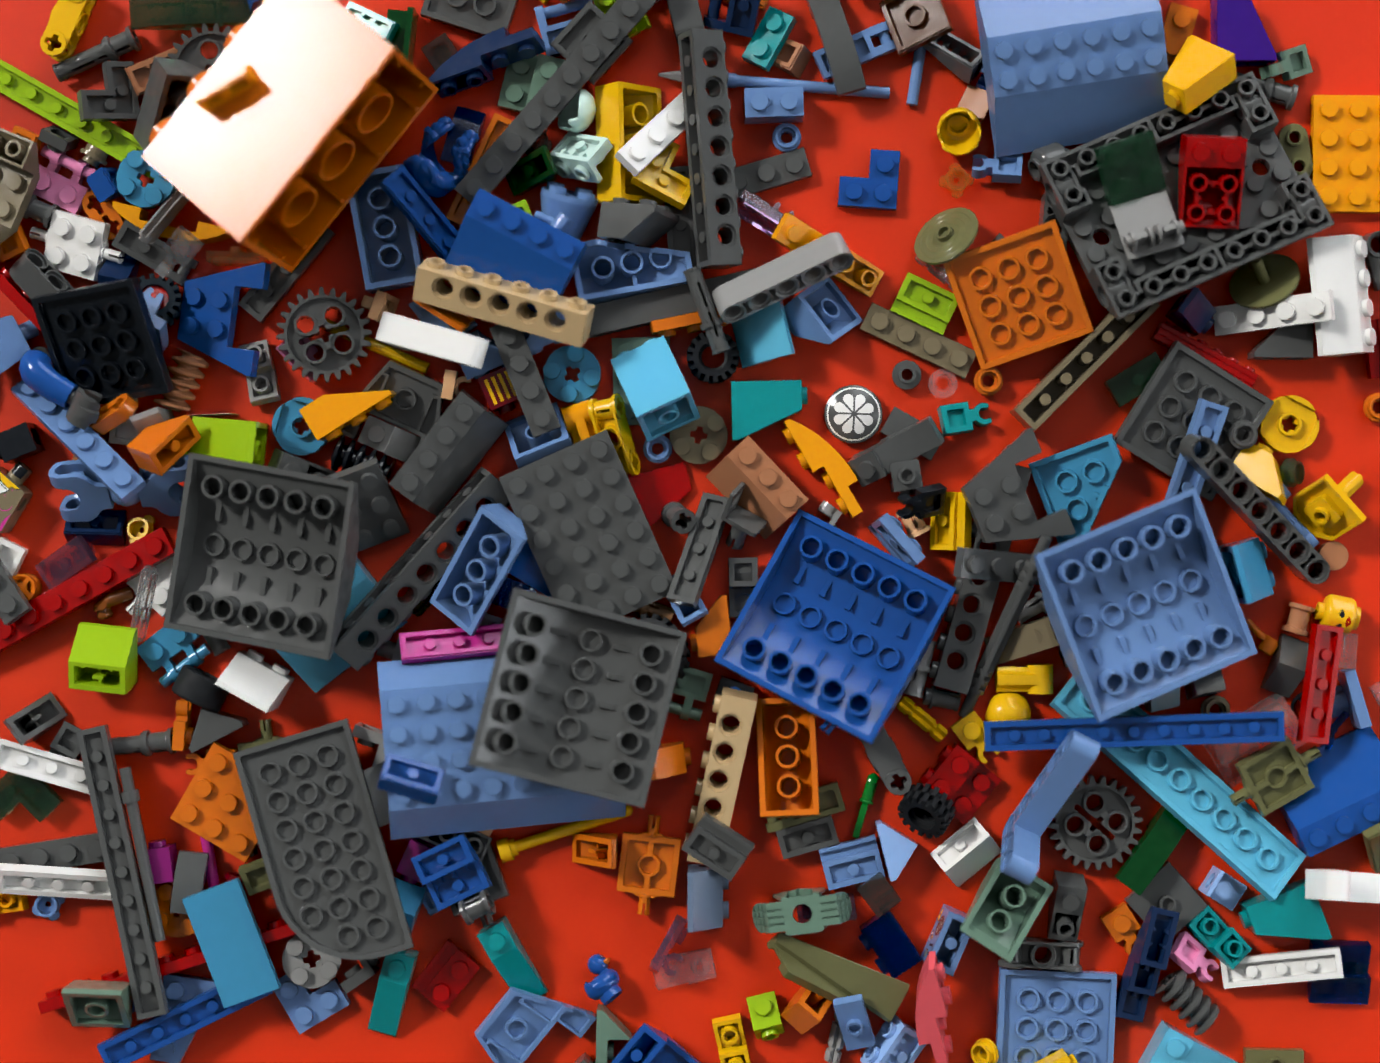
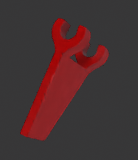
[628,461,692,527]

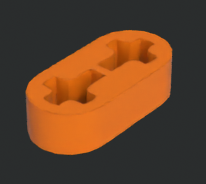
[82,190,125,241]
[89,393,138,435]

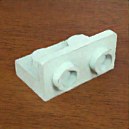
[550,132,613,184]

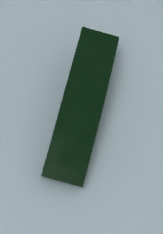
[1115,806,1188,896]

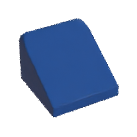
[86,167,123,203]

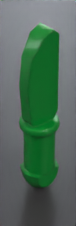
[852,773,879,839]

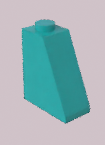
[731,380,808,441]
[1238,878,1332,940]

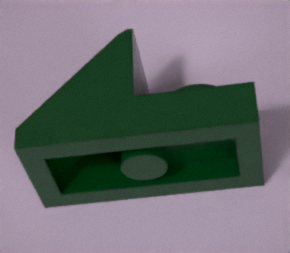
[506,145,558,197]

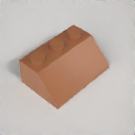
[705,435,809,539]

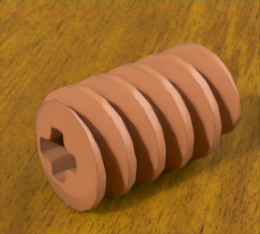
[154,347,209,412]

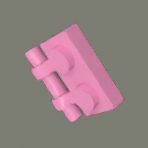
[33,145,96,215]

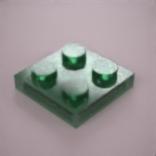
[1093,130,1167,206]

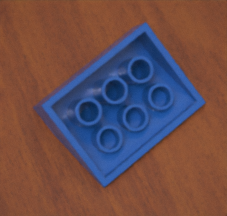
[446,188,587,312]
[1279,726,1380,857]

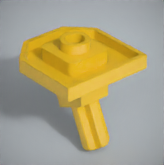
[1293,471,1367,541]

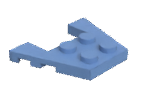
[474,986,597,1063]

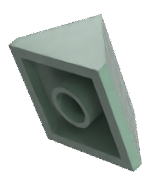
[61,980,133,1028]

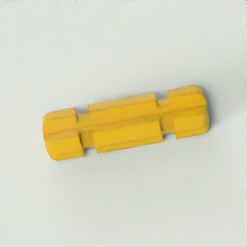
[896,696,948,742]

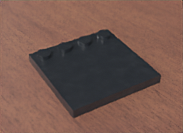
[30,277,174,406]

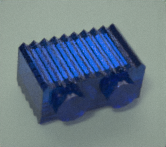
[858,907,922,978]

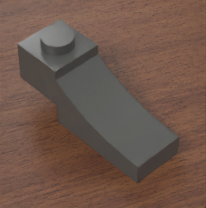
[848,415,945,487]

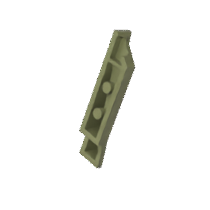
[767,933,910,1023]

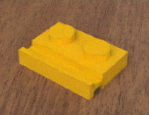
[930,492,972,551]

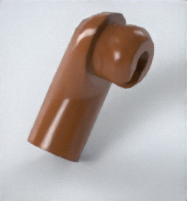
[94,586,134,620]

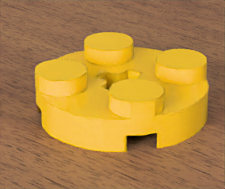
[1258,395,1320,454]

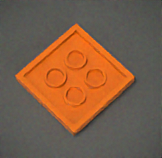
[170,742,258,863]

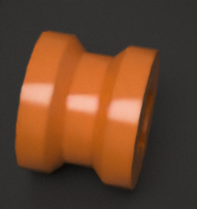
[13,573,42,601]

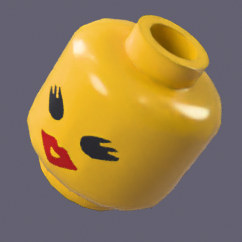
[1314,594,1361,635]

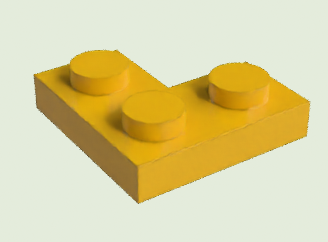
[630,142,691,210]

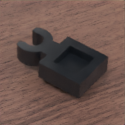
[896,483,947,519]

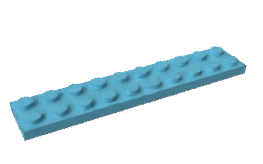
[1049,676,1306,901]

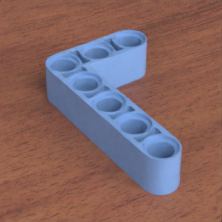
[1000,730,1101,885]

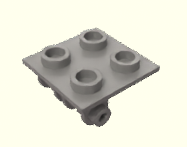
[1109,190,1185,261]

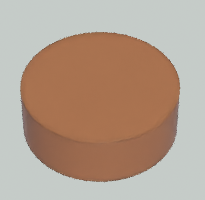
[1317,541,1349,571]

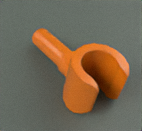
[1246,618,1278,656]

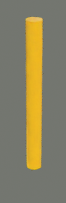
[321,318,430,374]

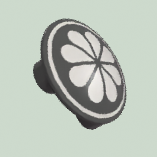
[824,385,882,444]

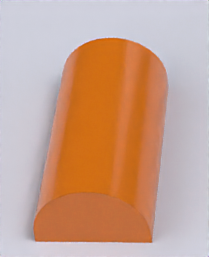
[756,698,820,818]

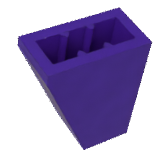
[1210,0,1276,67]

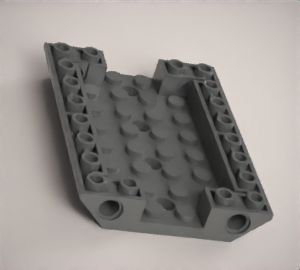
[1039,71,1334,320]

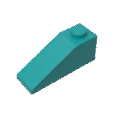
[477,915,548,996]
[368,949,420,1036]

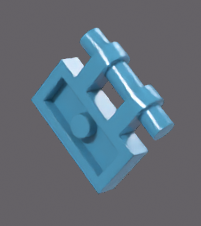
[138,627,212,688]

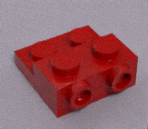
[919,743,1001,825]

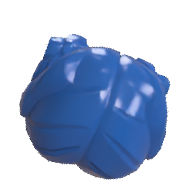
[403,116,480,198]

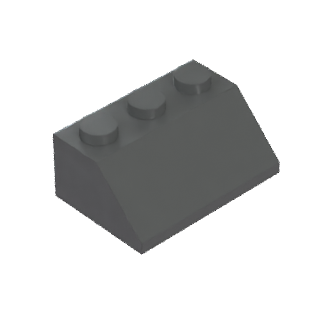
[133,57,206,151]

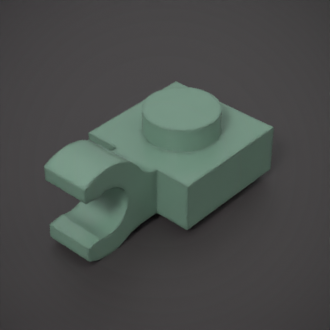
[1258,44,1313,82]

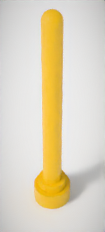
[496,805,633,863]

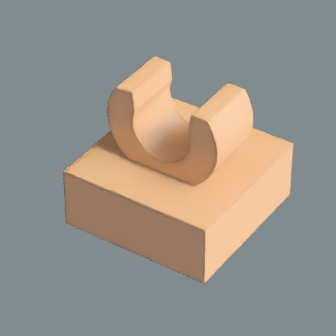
[361,290,400,323]
[441,369,471,401]

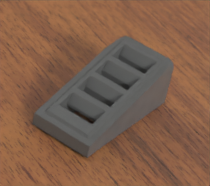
[923,33,983,84]

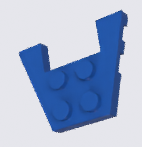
[177,263,271,377]

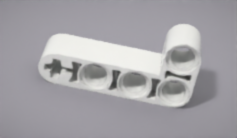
[375,311,490,370]
[1305,869,1380,904]

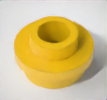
[971,1038,999,1063]

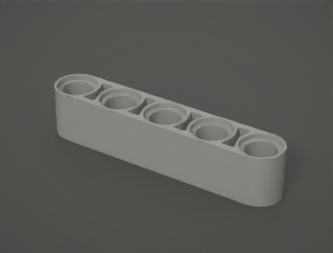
[711,232,854,323]

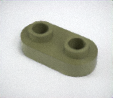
[1277,124,1313,176]

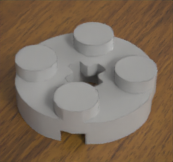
[282,935,341,989]

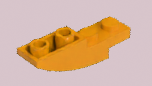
[771,212,884,298]
[781,419,863,517]

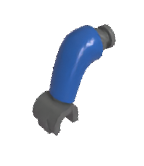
[19,346,103,430]

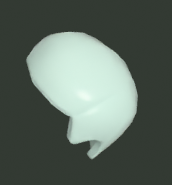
[558,89,596,133]

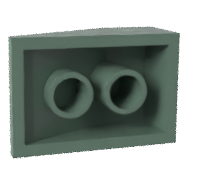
[959,857,1054,963]

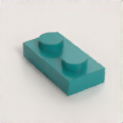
[742,6,797,72]

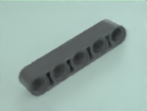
[9,248,75,299]

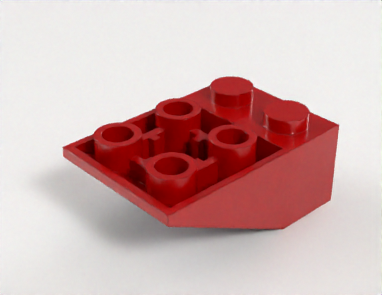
[1178,134,1248,229]

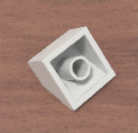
[215,649,295,713]

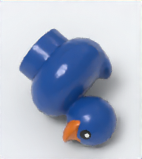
[584,954,623,1006]

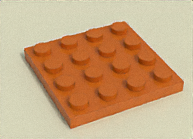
[943,219,1094,371]

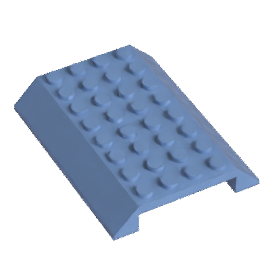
[376,655,626,840]

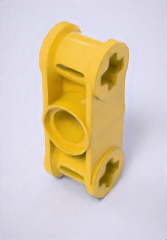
[40,0,97,62]
[588,393,641,476]

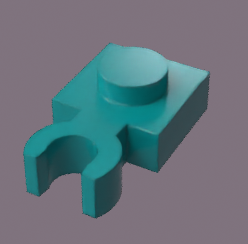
[937,402,992,437]

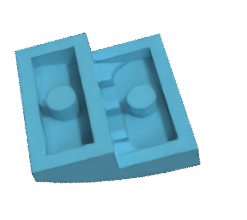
[732,300,795,368]

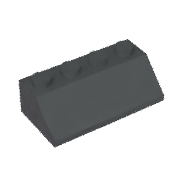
[389,389,508,516]

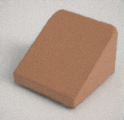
[773,39,812,78]
[957,85,989,124]

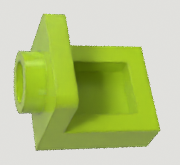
[746,991,785,1041]

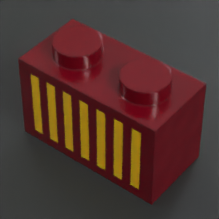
[477,367,547,415]

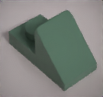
[596,1004,632,1063]

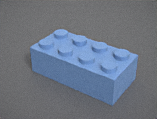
[350,164,424,294]

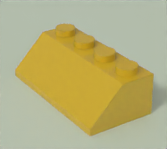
[595,81,664,205]

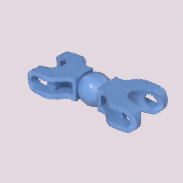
[48,454,188,522]

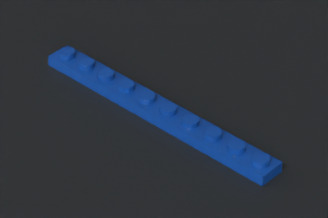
[983,711,1285,752]

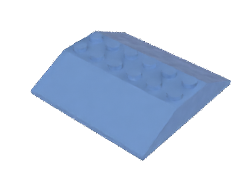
[974,0,1169,158]
[1034,487,1258,722]

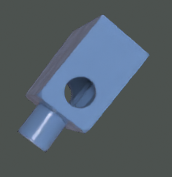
[0,315,39,374]

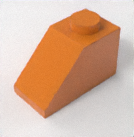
[126,415,202,476]
[690,594,731,657]
[651,741,692,780]
[780,987,832,1035]

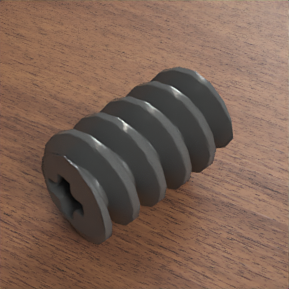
[1155,970,1220,1035]

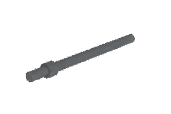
[119,766,166,942]

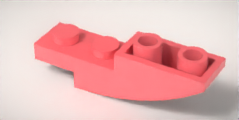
[915,951,953,1063]

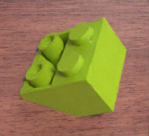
[68,622,138,695]

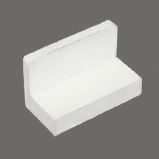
[930,817,1001,887]

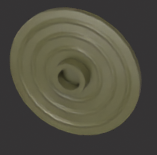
[914,207,979,265]
[1229,254,1300,309]

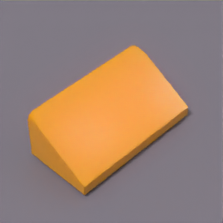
[192,64,258,113]

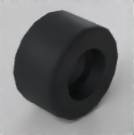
[172,665,229,712]

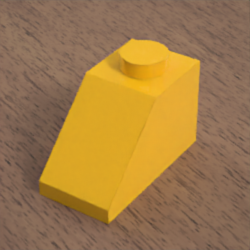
[1234,442,1287,506]

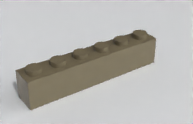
[1010,303,1160,431]

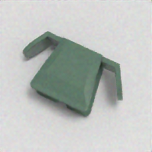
[752,887,852,936]

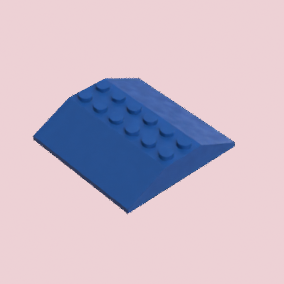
[714,509,956,745]

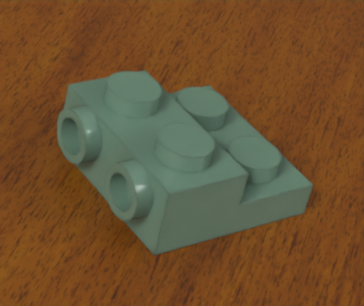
[497,54,565,115]

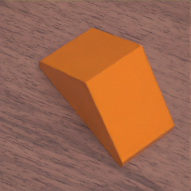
[572,833,618,869]

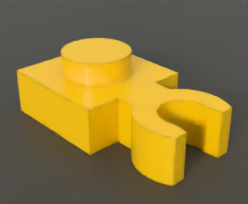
[950,710,1000,764]

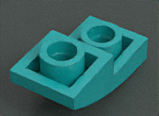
[1186,905,1252,969]

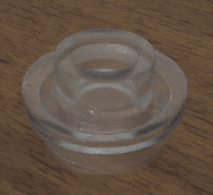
[928,369,958,398]

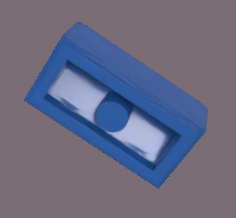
[377,753,445,805]

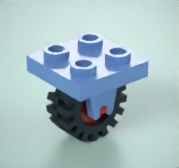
[139,273,182,353]

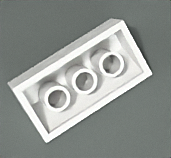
[1306,234,1377,357]

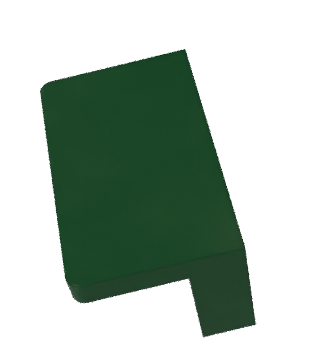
[387,7,418,64]

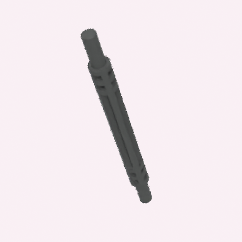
[958,534,1052,718]

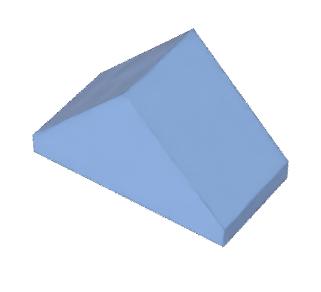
[875,820,918,882]

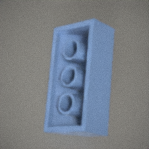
[429,503,527,636]

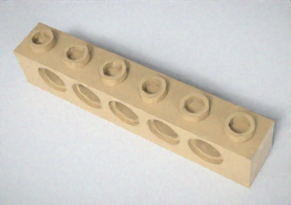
[412,257,595,348]
[684,687,758,865]

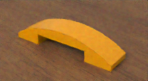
[112,201,232,244]

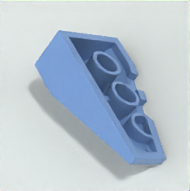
[573,239,692,305]

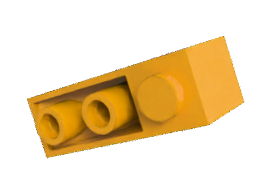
[299,390,397,443]

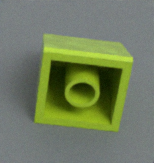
[185,416,268,465]

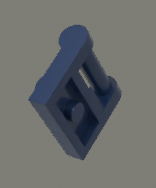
[703,0,761,38]

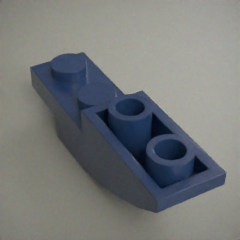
[429,27,546,98]

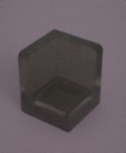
[855,872,901,918]

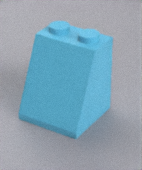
[610,335,701,442]

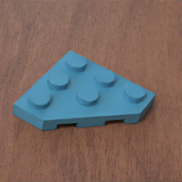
[1028,433,1123,544]

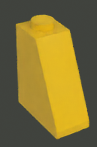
[1162,34,1237,115]

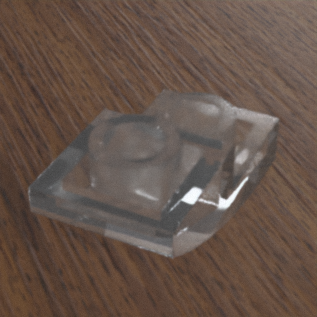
[650,948,717,990]

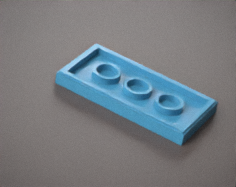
[182,877,281,1009]

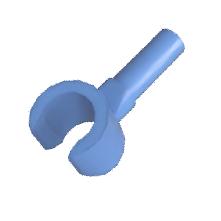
[534,211,574,233]

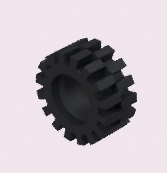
[687,332,739,384]
[898,783,956,838]

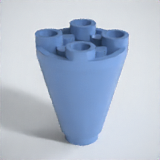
[540,181,599,240]

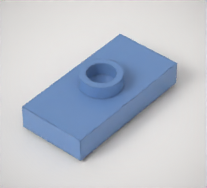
[833,994,875,1051]

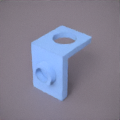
[1198,865,1247,911]

